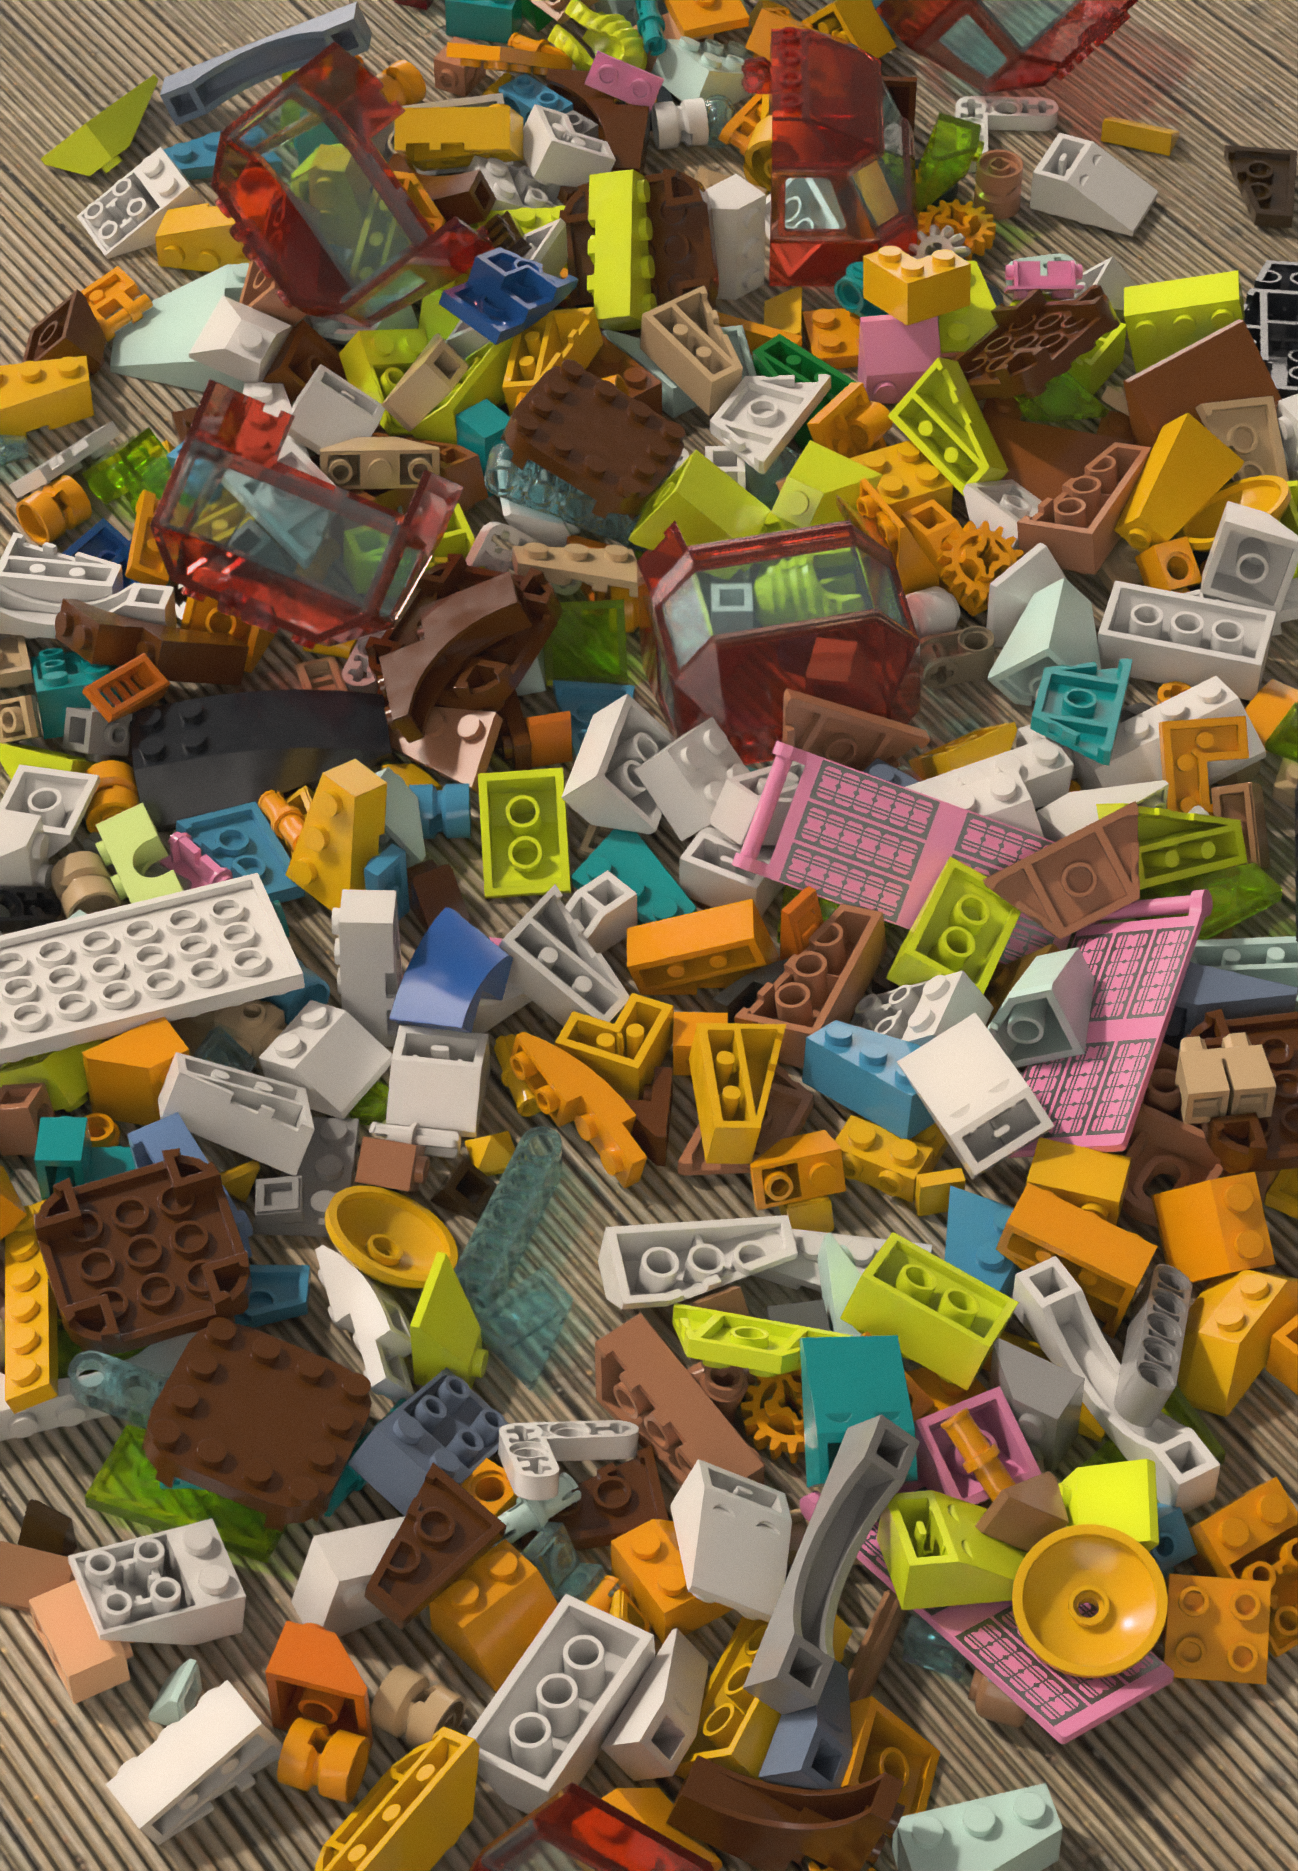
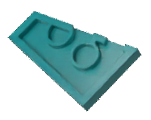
[570,829,697,926]

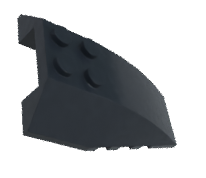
[1244,260,1298,399]
[130,689,393,833]

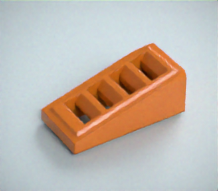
[82,653,171,723]
[780,886,824,960]

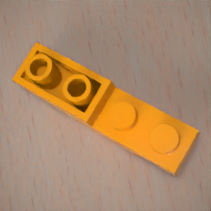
[509,1032,647,1189]

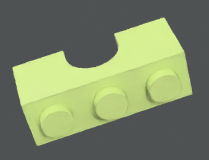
[95,802,185,904]

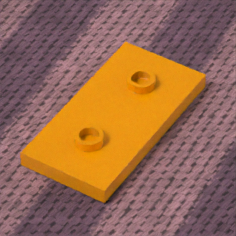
[663,0,750,38]

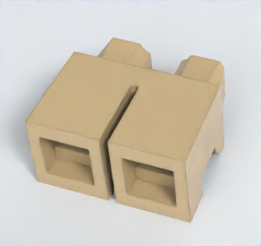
[1175,1032,1276,1124]

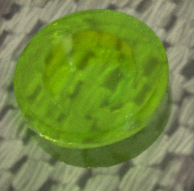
[348,1081,389,1125]

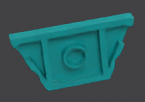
[1030,658,1133,766]

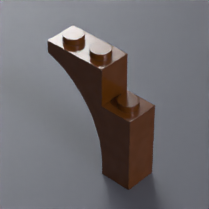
[546,69,650,175]
[372,153,496,229]
[377,571,533,743]
[55,598,249,686]
[666,1755,905,1871]

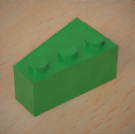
[753,334,856,451]

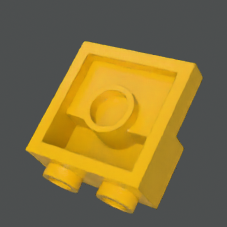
[834,1114,949,1203]

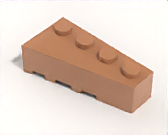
[1017,442,1152,575]
[734,904,887,1068]
[595,1313,765,1487]

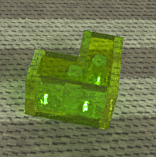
[81,427,190,515]

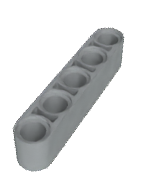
[1114,1264,1192,1428]

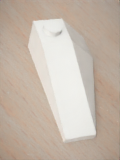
[598,1215,798,1309]

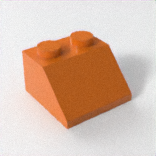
[265,1620,373,1750]

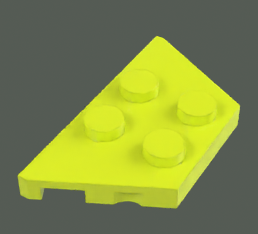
[672,1303,853,1377]

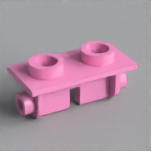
[584,51,664,112]
[1004,260,1084,300]
[159,832,233,889]

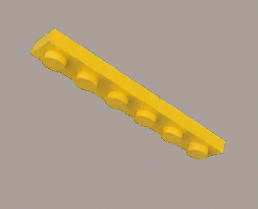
[5,1199,58,1414]

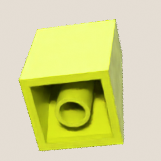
[628,449,770,576]

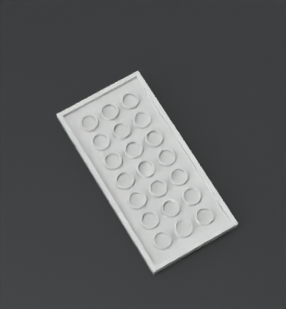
[0,873,305,1064]

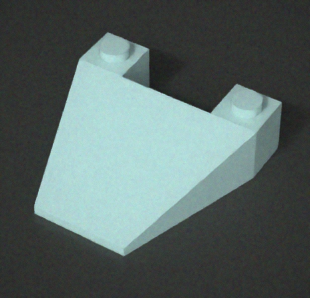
[110,263,249,396]

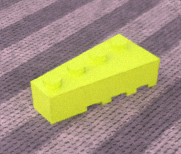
[587,169,657,331]

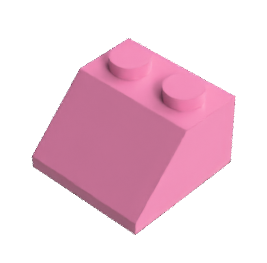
[858,315,941,405]
[914,1386,1042,1505]

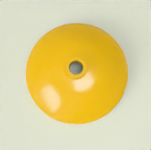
[1176,475,1291,552]
[325,1186,458,1289]
[1012,1524,1168,1678]

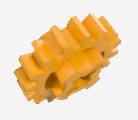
[915,199,996,261]
[937,521,1024,608]
[741,1369,805,1463]

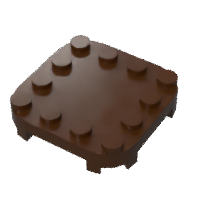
[559,169,719,334]
[939,285,1120,401]
[500,359,686,520]
[365,554,563,712]
[1187,1008,1298,1174]
[34,1148,252,1358]
[141,1317,372,1531]

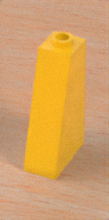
[1114,413,1244,553]

